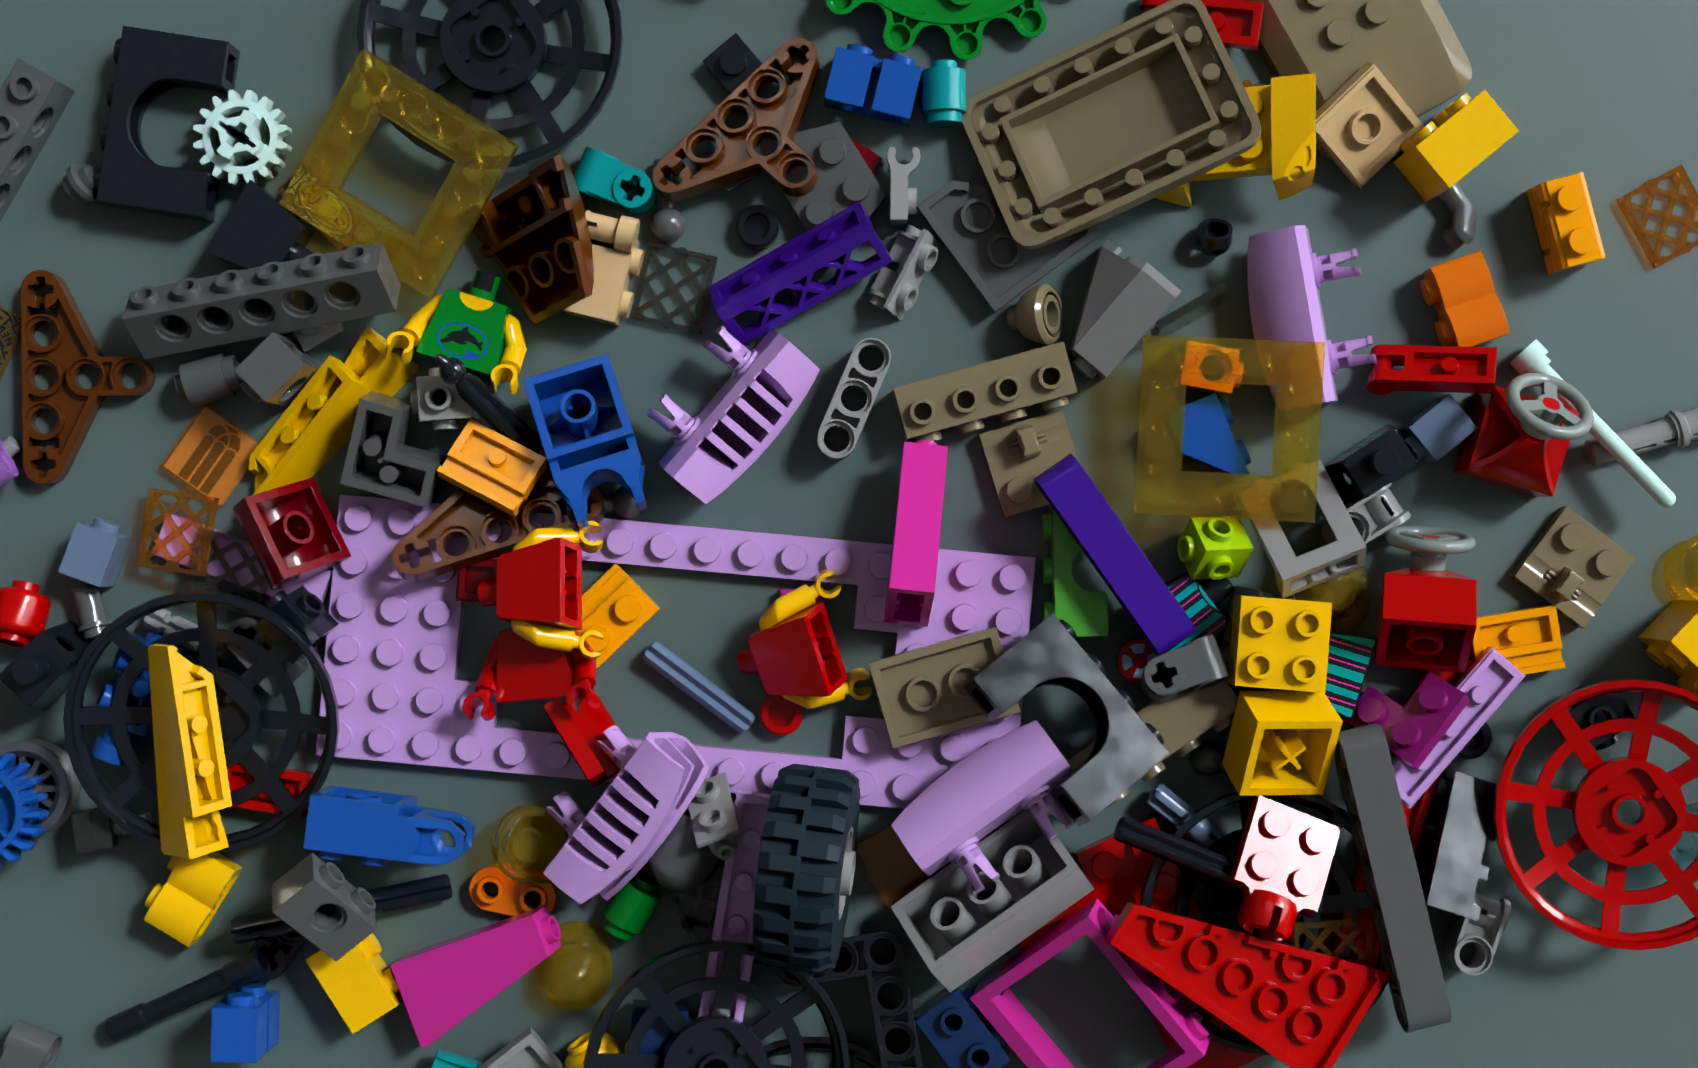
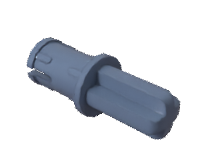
[1146,784,1227,848]

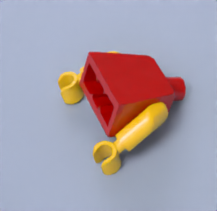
[477,521,604,659]
[737,569,872,709]

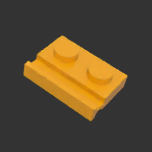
[436,418,548,517]
[576,563,661,669]
[1470,604,1566,675]

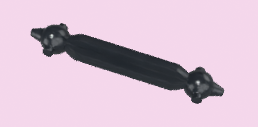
[434,353,551,472]

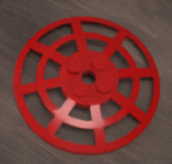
[1493,679,1698,950]

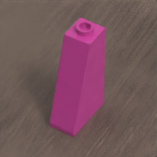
[884,440,948,627]
[390,905,561,1048]

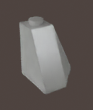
[1068,239,1182,381]

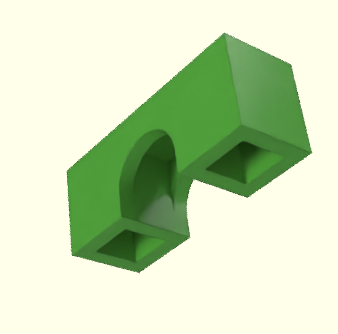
[1041,505,1108,637]

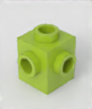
[1177,515,1254,580]

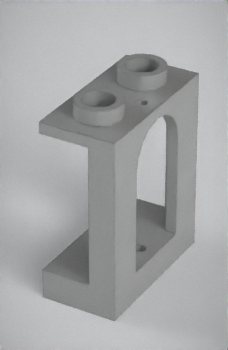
[1238,460,1367,598]

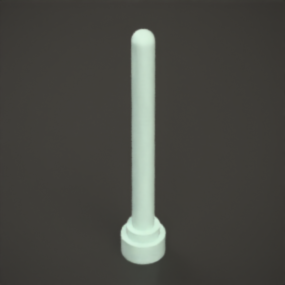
[1510,339,1676,508]

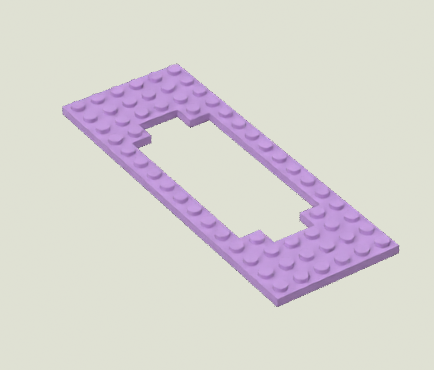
[316,494,1036,819]

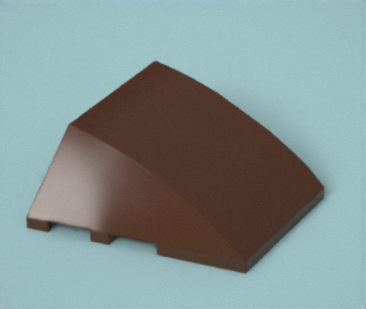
[455,155,594,324]

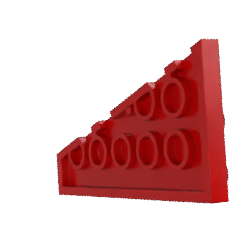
[1104,902,1390,1068]

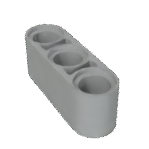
[817,337,891,460]

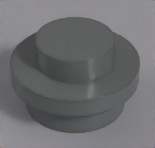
[62,162,99,205]

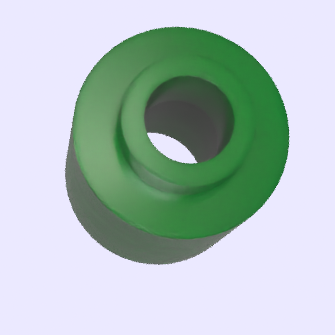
[602,872,661,941]

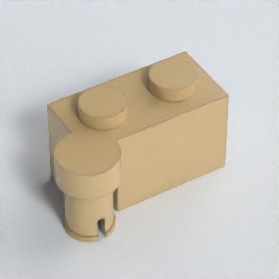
[564,210,644,327]

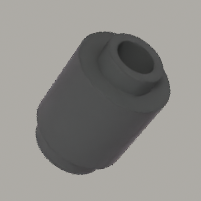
[174,353,243,407]

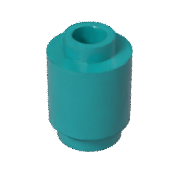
[922,60,966,127]

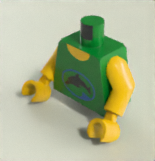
[385,270,527,395]

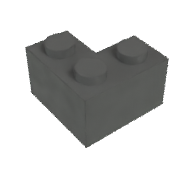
[340,391,447,508]

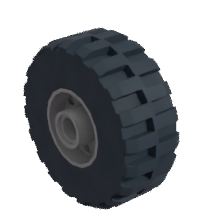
[752,764,860,974]

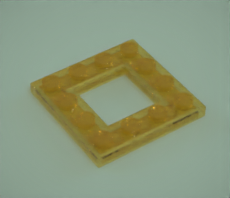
[279,50,519,298]
[1134,335,1325,523]

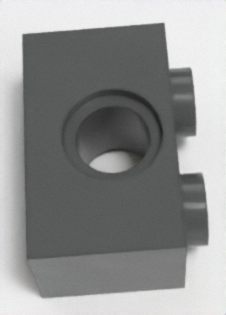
[234,332,320,407]
[271,853,377,961]

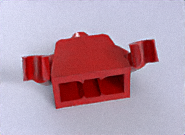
[463,627,601,721]

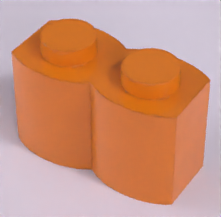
[1420,251,1510,347]

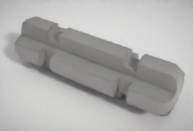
[143,609,228,661]

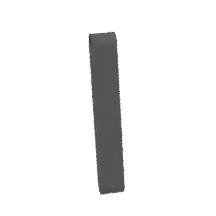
[1334,723,1451,1033]

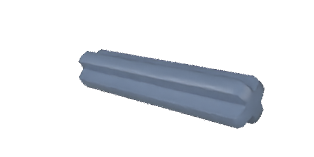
[642,641,755,734]

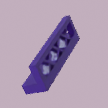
[709,201,893,345]

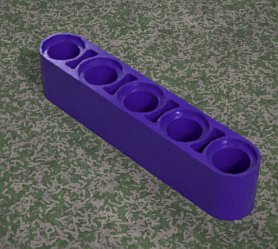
[1034,453,1197,656]

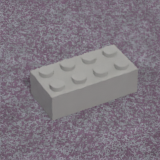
[890,809,1094,992]

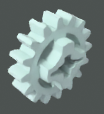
[193,89,292,187]

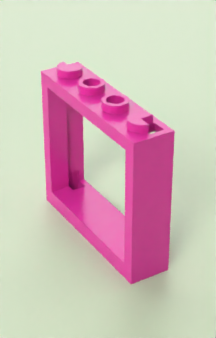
[970,898,1212,1068]

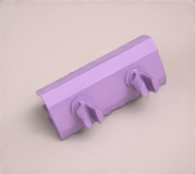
[1247,225,1376,411]
[647,326,820,504]
[891,720,1073,893]
[543,725,709,904]

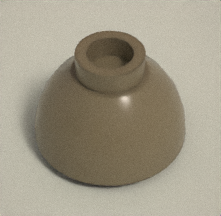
[1007,284,1064,345]

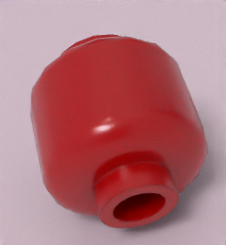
[0,580,51,647]

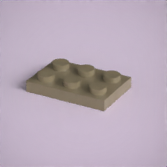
[868,626,1021,749]

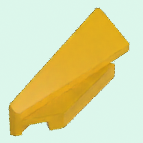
[249,327,420,495]
[148,644,232,860]

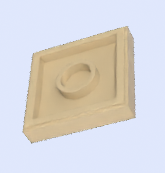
[1316,62,1424,189]

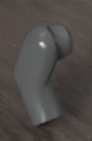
[1438,183,1477,249]

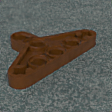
[652,38,820,202]
[21,270,156,485]
[392,478,605,582]

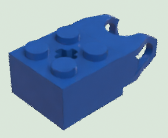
[522,353,648,529]
[303,785,476,866]

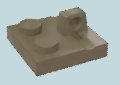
[978,409,1079,518]
[1510,506,1637,628]

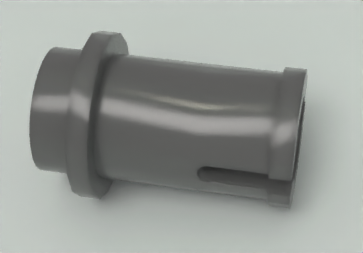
[70,584,113,641]

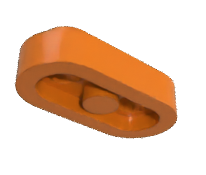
[469,865,558,916]

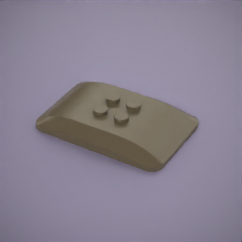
[962,0,1262,249]
[1242,0,1472,159]

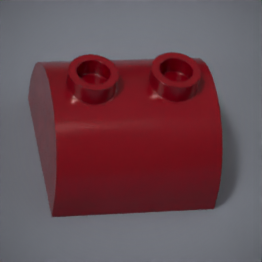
[233,477,351,590]

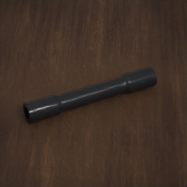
[105,949,271,1042]

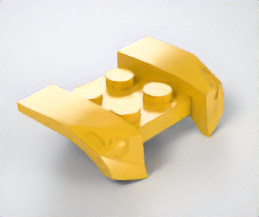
[1155,73,1316,208]

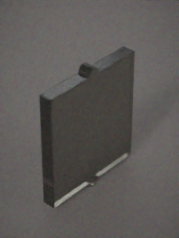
[1150,282,1229,343]

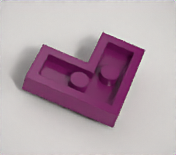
[1343,672,1470,770]

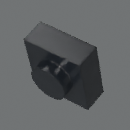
[703,33,762,95]

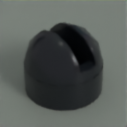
[1197,218,1233,257]

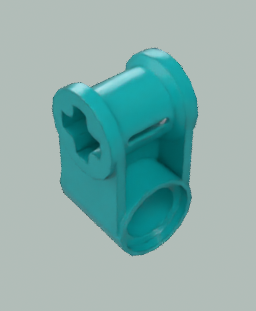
[574,147,657,214]

